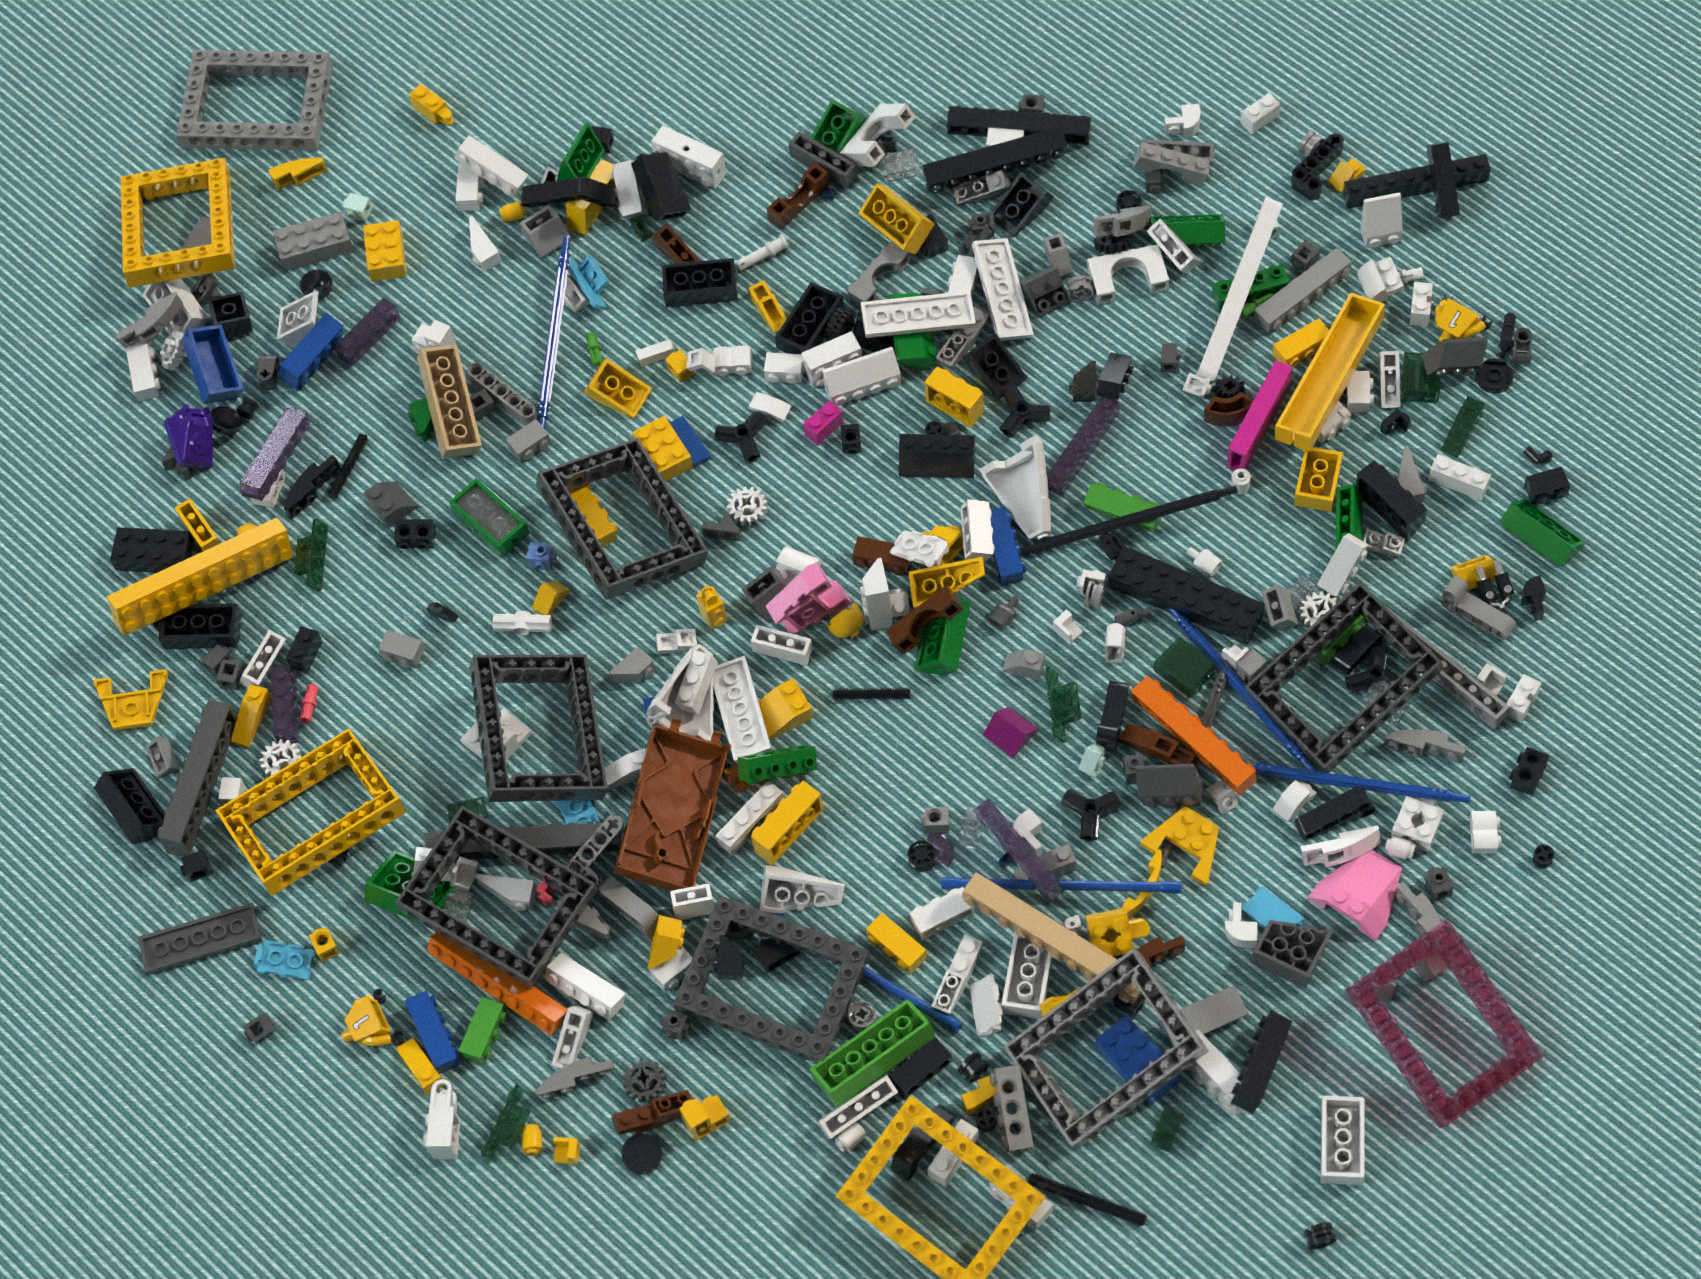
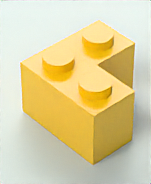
[679,1095,731,1141]

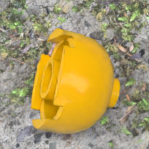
[825,602,864,639]

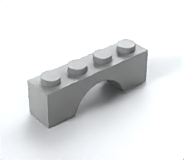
[1133,142,1210,186]
[848,241,910,308]

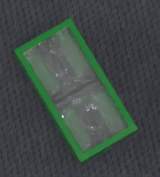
[449,478,530,557]

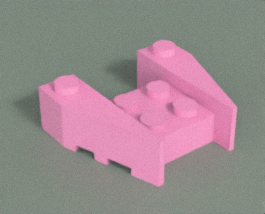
[766,563,853,635]

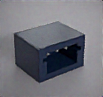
[822,187,836,201]
[999,852,1013,868]

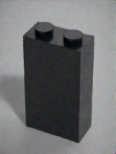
[631,151,691,221]

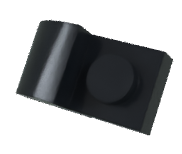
[1521,576,1546,621]

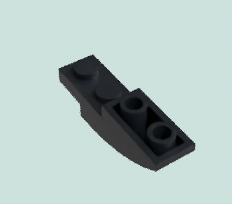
[284,455,341,519]

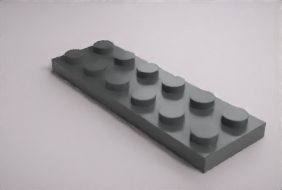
[138,903,262,975]

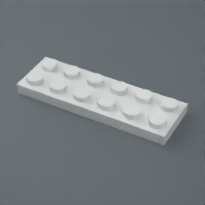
[972,238,1034,341]
[860,291,976,338]
[713,656,772,765]

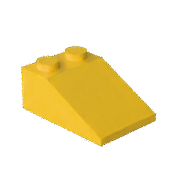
[583,358,652,419]
[758,678,814,740]

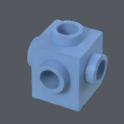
[527,542,557,570]

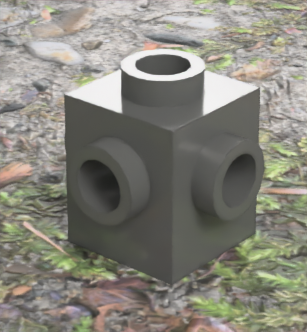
[660,1009,691,1040]

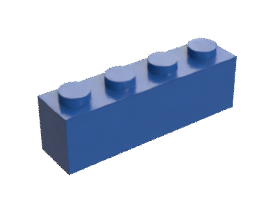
[990,507,1026,586]
[405,990,461,1075]

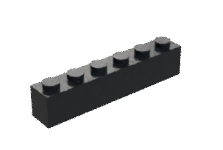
[1230,1010,1293,1115]

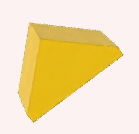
[532,580,570,615]

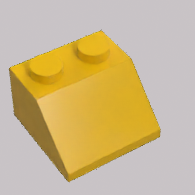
[647,915,685,969]

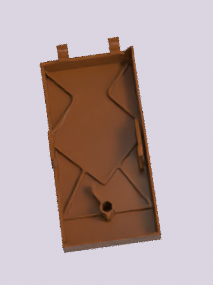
[614,717,731,891]

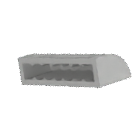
[1160,986,1249,1047]

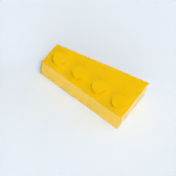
[566,160,616,236]

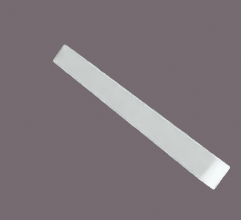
[1197,197,1283,383]

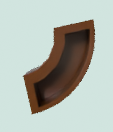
[1204,392,1254,426]

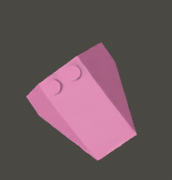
[1307,850,1402,941]

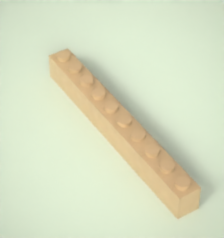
[962,872,1141,1004]

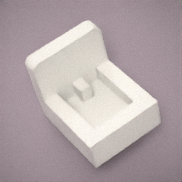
[1182,373,1212,398]
[1077,569,1106,595]
[889,588,910,617]
[1205,780,1238,814]

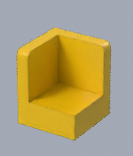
[553,1137,580,1165]

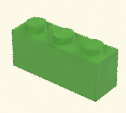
[458,997,508,1065]

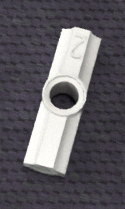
[493,611,552,635]

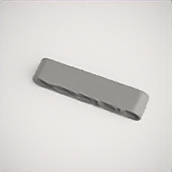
[467,363,538,426]

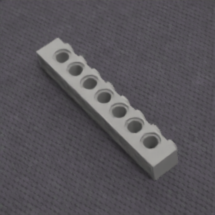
[1383,610,1510,730]

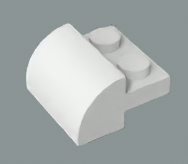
[1357,257,1405,302]
[776,547,823,584]

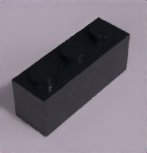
[1097,352,1134,400]
[889,1037,952,1099]

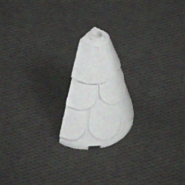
[980,436,1051,540]
[646,644,714,741]

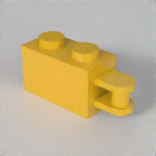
[409,83,454,126]
[696,586,727,629]

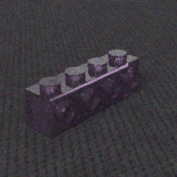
[334,297,401,367]
[271,665,300,744]

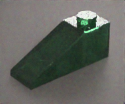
[1441,396,1485,458]

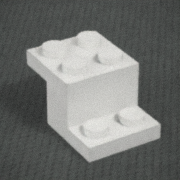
[460,709,532,760]

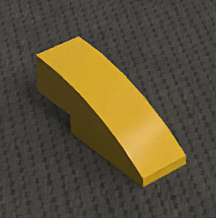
[268,158,327,190]
[748,280,787,333]
[961,1076,1010,1116]

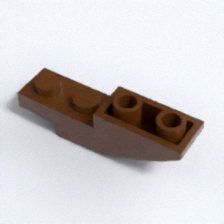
[1118,724,1196,765]
[1137,936,1185,969]
[611,1090,693,1135]

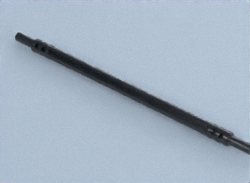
[1020,485,1238,555]

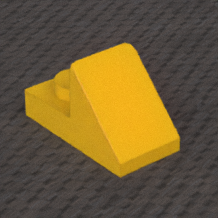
[1328,158,1366,194]

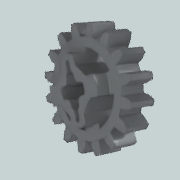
[622,1059,667,1103]

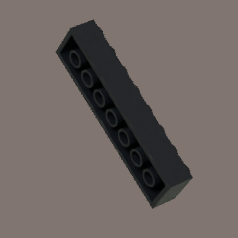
[922,126,1067,194]
[1108,546,1265,645]

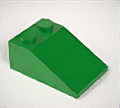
[811,99,867,155]

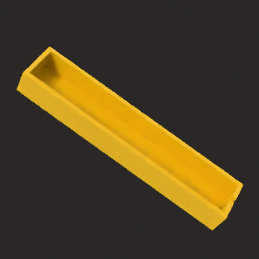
[1275,292,1385,452]
[106,518,293,636]

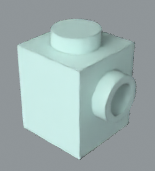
[342,193,373,222]

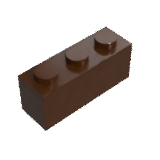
[852,536,912,576]

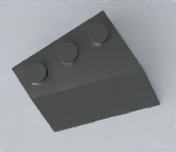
[1250,920,1334,989]

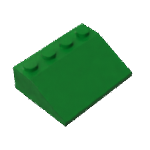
[364,850,459,923]

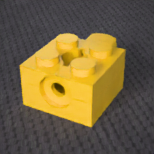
[1085,908,1150,956]

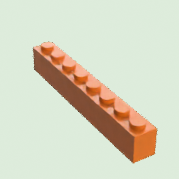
[1131,676,1257,796]
[426,933,567,1036]

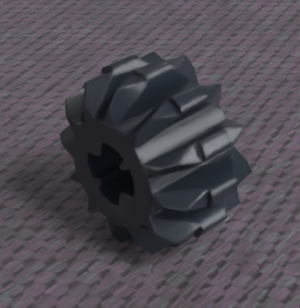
[1214,374,1246,398]

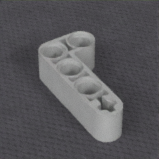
[1441,577,1516,641]
[566,815,624,888]
[596,876,659,942]

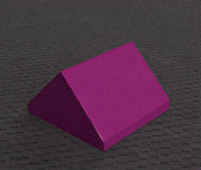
[983,707,1038,758]

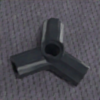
[1000,386,1050,438]
[714,411,768,463]
[1345,646,1396,694]
[1061,788,1121,842]

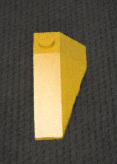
[909,557,986,609]

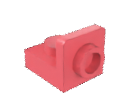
[536,882,556,907]

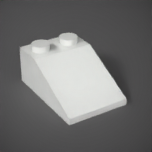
[1360,193,1403,248]
[277,291,319,348]

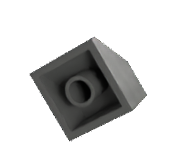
[363,481,418,529]

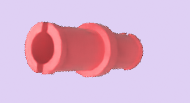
[299,684,319,723]

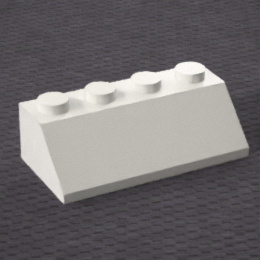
[142,279,209,335]
[822,347,902,406]
[860,558,893,631]

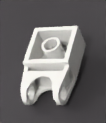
[423,1079,461,1159]

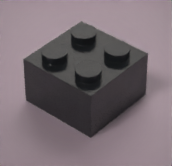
[207,291,253,338]

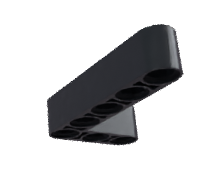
[521,177,615,207]

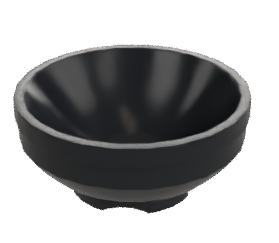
[300,269,333,300]
[209,406,243,435]

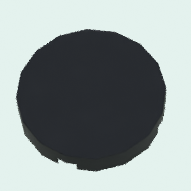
[1475,359,1514,394]
[621,1133,663,1175]

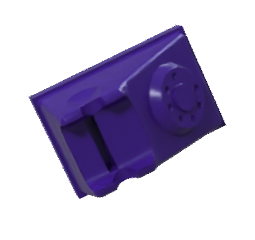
[163,404,214,470]

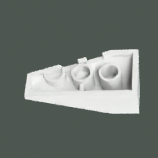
[759,865,845,914]

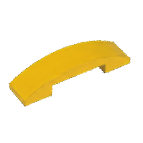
[1122,849,1162,919]

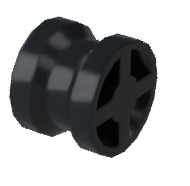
[236,397,259,420]
[925,421,944,435]
[1532,844,1554,869]
[976,1108,996,1133]

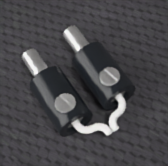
[1475,560,1515,609]

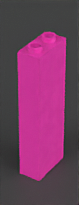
[1227,360,1292,470]

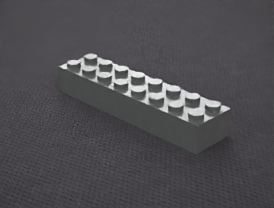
[157,700,237,857]

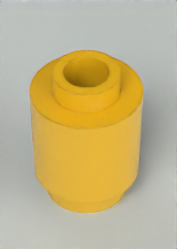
[499,201,527,223]
[521,1124,543,1156]

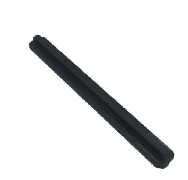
[1028,1173,1147,1226]

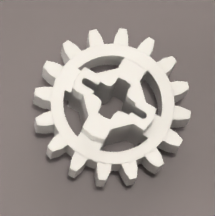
[160,331,186,371]
[727,486,768,526]
[1299,591,1337,627]
[260,739,302,777]

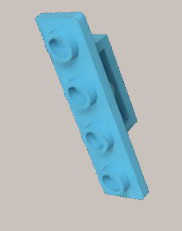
[568,256,610,310]

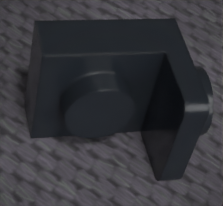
[1380,408,1411,436]
[1095,531,1125,561]

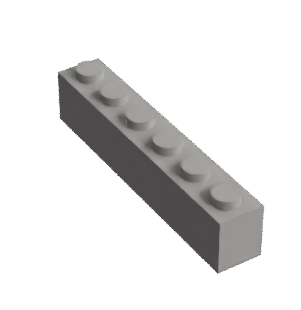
[1254,248,1352,333]

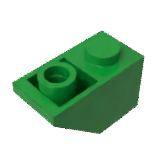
[407,397,434,442]

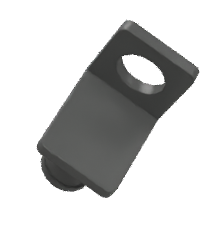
[958,224,996,257]

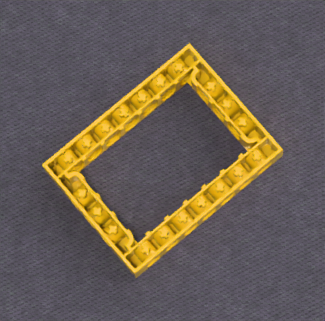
[121,158,235,288]
[215,728,406,896]
[835,1095,1046,1279]

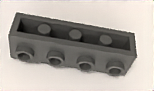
[789,132,858,189]

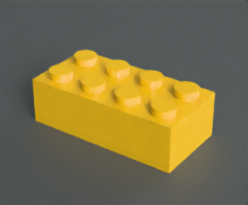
[858,183,935,255]
[751,780,824,866]

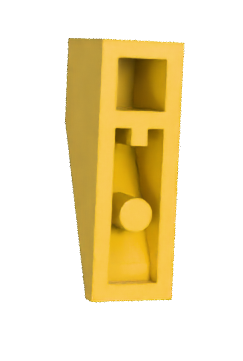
[231,684,272,748]
[396,1038,444,1096]

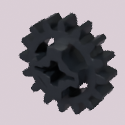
[1094,233,1134,254]

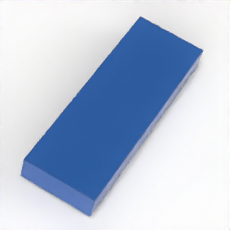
[670,415,711,467]

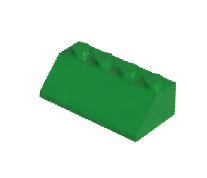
[556,122,605,181]
[1150,214,1225,248]
[888,293,938,371]
[1500,499,1586,566]
[915,596,971,675]

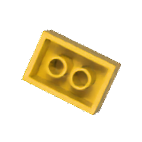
[363,220,407,282]
[924,366,984,428]
[632,415,693,482]
[1294,447,1343,512]

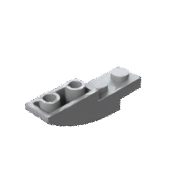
[1093,205,1152,237]
[115,292,183,348]
[936,307,990,367]
[1384,729,1466,762]
[1395,882,1447,956]
[535,1057,615,1098]

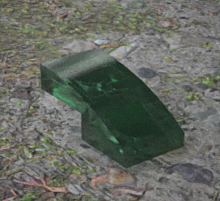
[1150,1107,1184,1152]

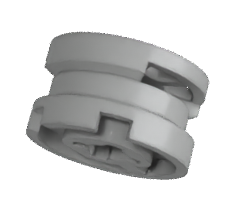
[1298,131,1325,157]
[1067,275,1094,301]
[1084,581,1105,610]
[848,1001,877,1032]

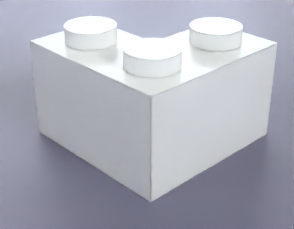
[411,320,456,353]

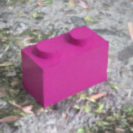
[803,401,844,446]

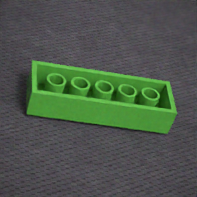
[809,999,936,1107]

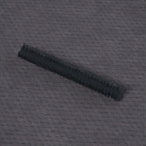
[328,433,369,499]
[833,687,910,699]

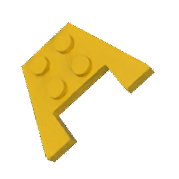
[93,669,168,731]
[1139,806,1219,886]

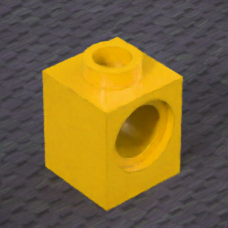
[665,349,695,383]
[309,927,340,962]

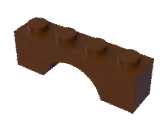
[766,163,830,230]
[886,585,964,655]

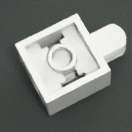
[1391,787,1444,853]

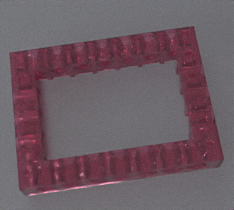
[1344,919,1544,1128]

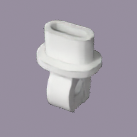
[1065,915,1082,937]

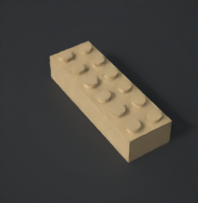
[417,344,482,459]

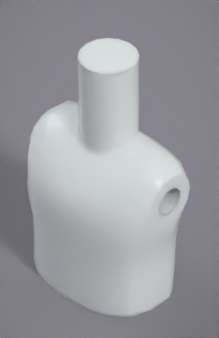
[1186,547,1223,577]

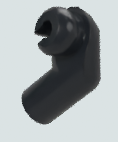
[1523,446,1553,464]

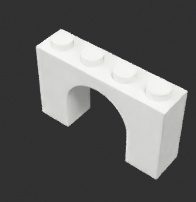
[839,103,916,167]
[1087,244,1169,305]

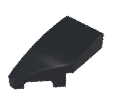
[427,602,458,623]

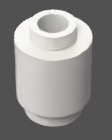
[1231,469,1251,495]
[1385,835,1416,860]
[835,1122,866,1152]

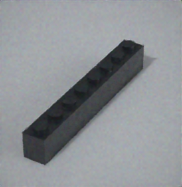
[947,106,1091,145]
[1343,154,1491,209]

